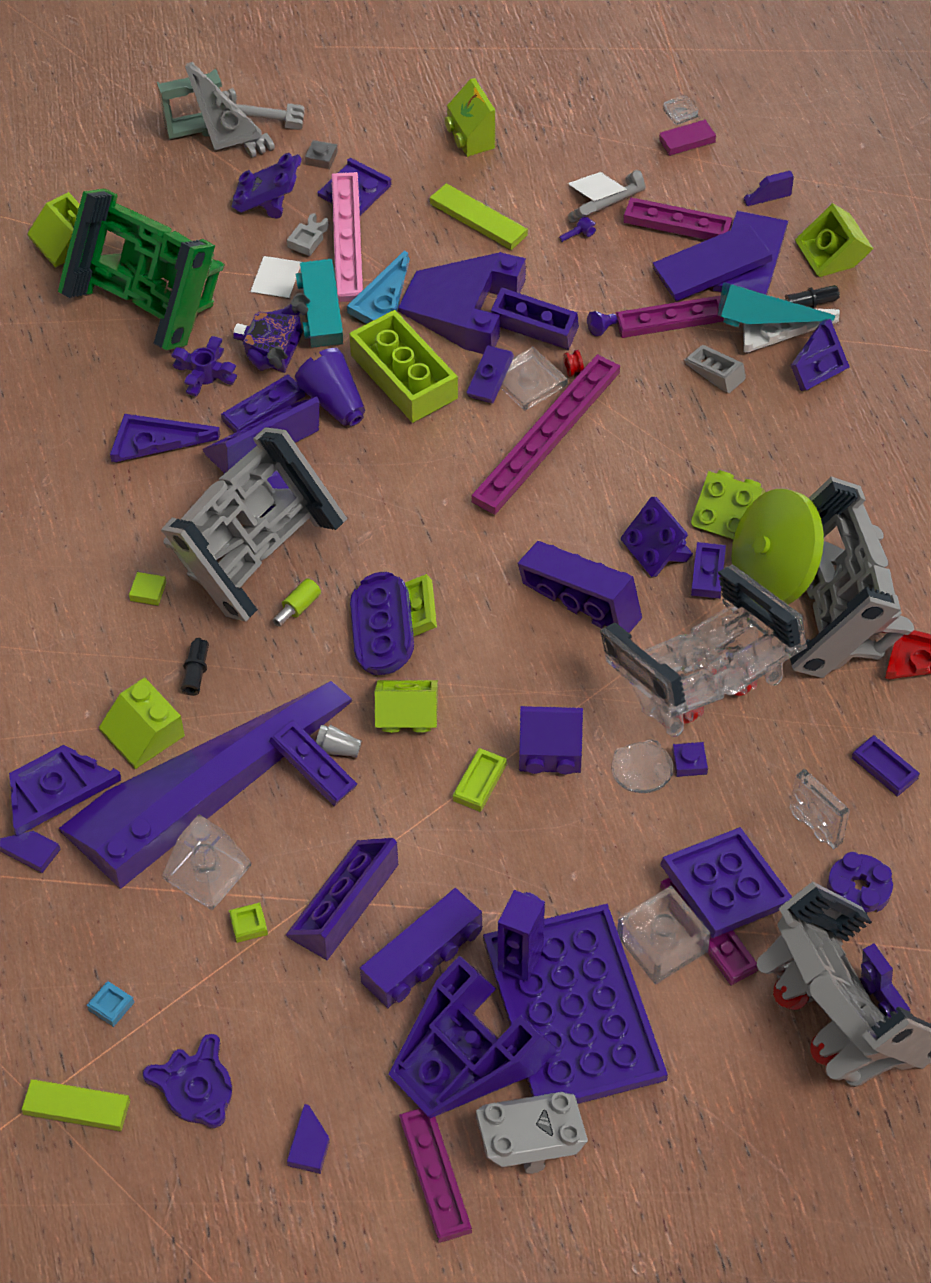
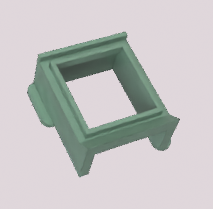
[157,68,222,139]

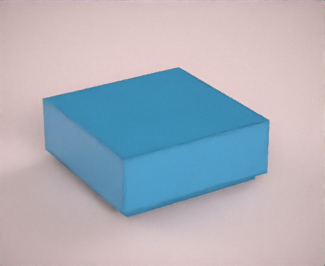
[87,981,135,1027]

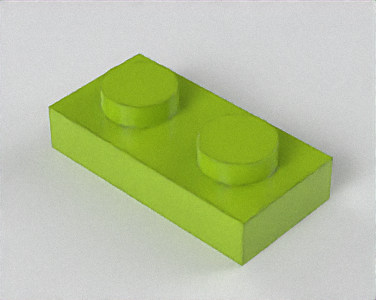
[405,574,437,636]

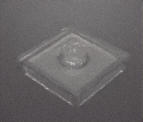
[500,347,568,411]

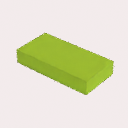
[453,748,507,812]

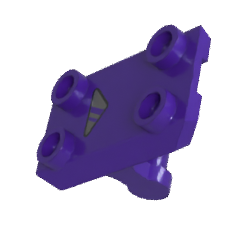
[231,153,302,219]

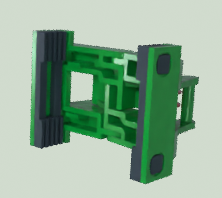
[57,188,224,350]

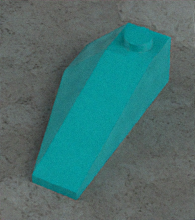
[718,282,836,327]

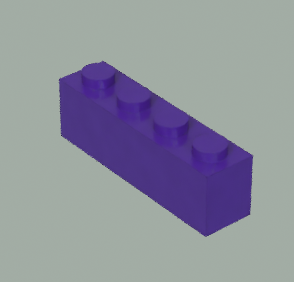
[360,887,482,1008]

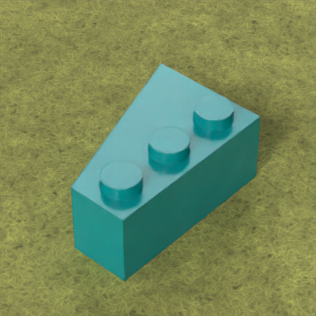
[296,259,343,348]

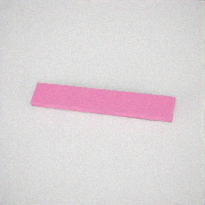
[332,172,363,302]

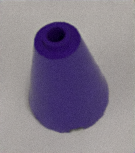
[295,347,365,426]

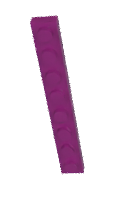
[471,354,620,515]

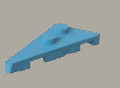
[347,251,410,324]

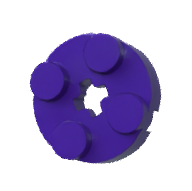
[827,852,893,914]

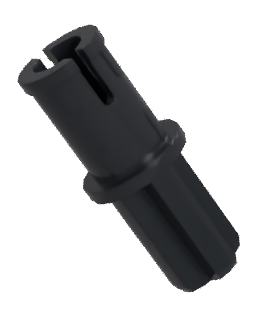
[785,285,840,309]
[180,638,209,696]

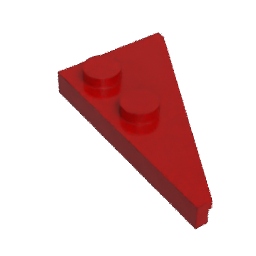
[885,630,931,679]

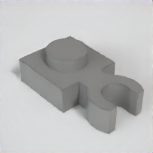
[287,213,328,256]

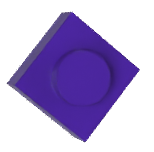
[672,742,708,777]

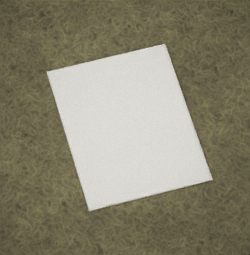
[568,172,627,201]
[251,256,300,298]

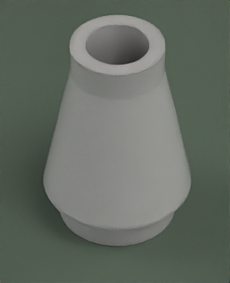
[316,724,362,758]

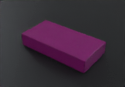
[659,119,716,156]

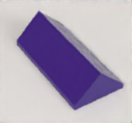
[202,396,319,473]
[286,838,399,961]

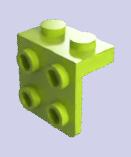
[691,470,765,540]

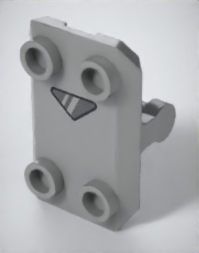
[476,1092,588,1174]

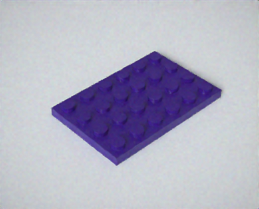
[483,903,668,1104]

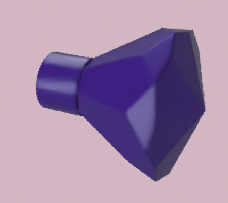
[587,311,617,337]

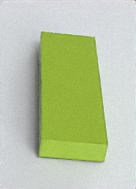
[22,1079,130,1131]

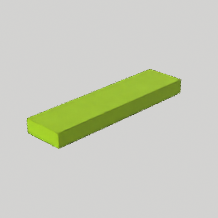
[430,183,528,250]

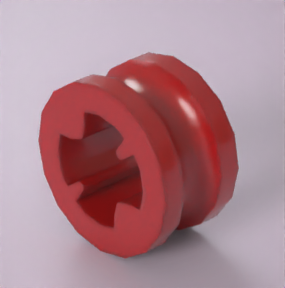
[563,350,584,377]

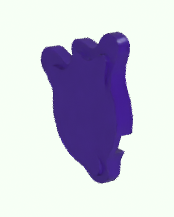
[143,1034,233,1128]

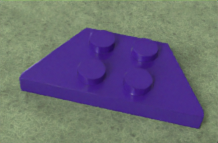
[9,745,121,836]

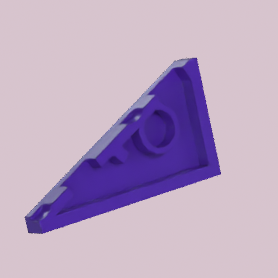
[110,414,220,462]

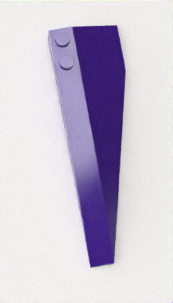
[59,681,352,889]

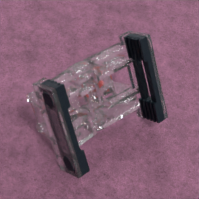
[600,564,807,737]

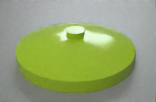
[731,489,824,607]

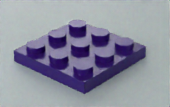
[660,827,792,938]

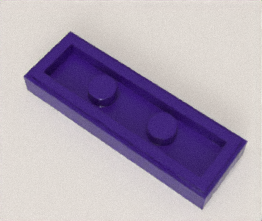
[221,374,305,433]
[269,719,357,806]

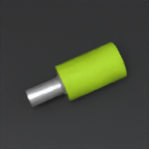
[273,578,321,627]

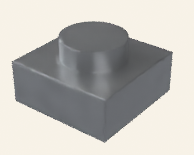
[305,140,338,169]

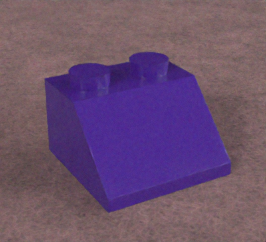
[519,706,583,774]

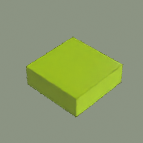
[129,572,167,606]
[229,902,268,943]

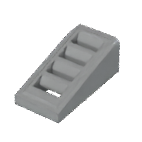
[684,345,746,393]

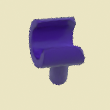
[559,217,596,242]

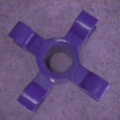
[171,336,237,396]

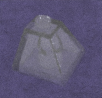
[162,815,252,910]

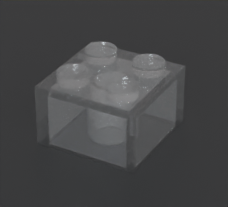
[617,886,711,985]

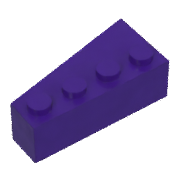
[517,541,642,633]

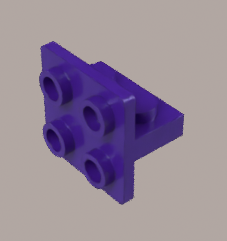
[621,497,693,577]

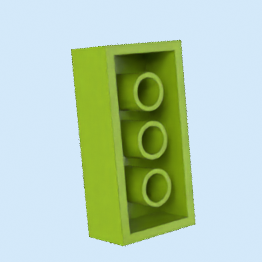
[349,310,458,423]

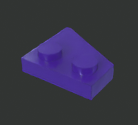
[790,319,850,391]

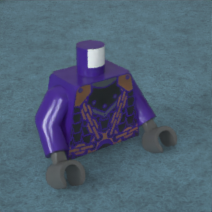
[233,293,310,373]

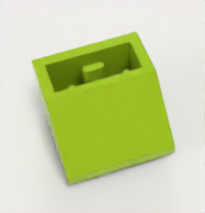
[27,192,80,267]

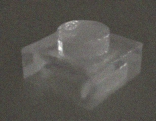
[663,94,698,125]

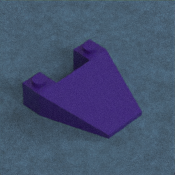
[398,252,526,354]
[389,955,557,1118]

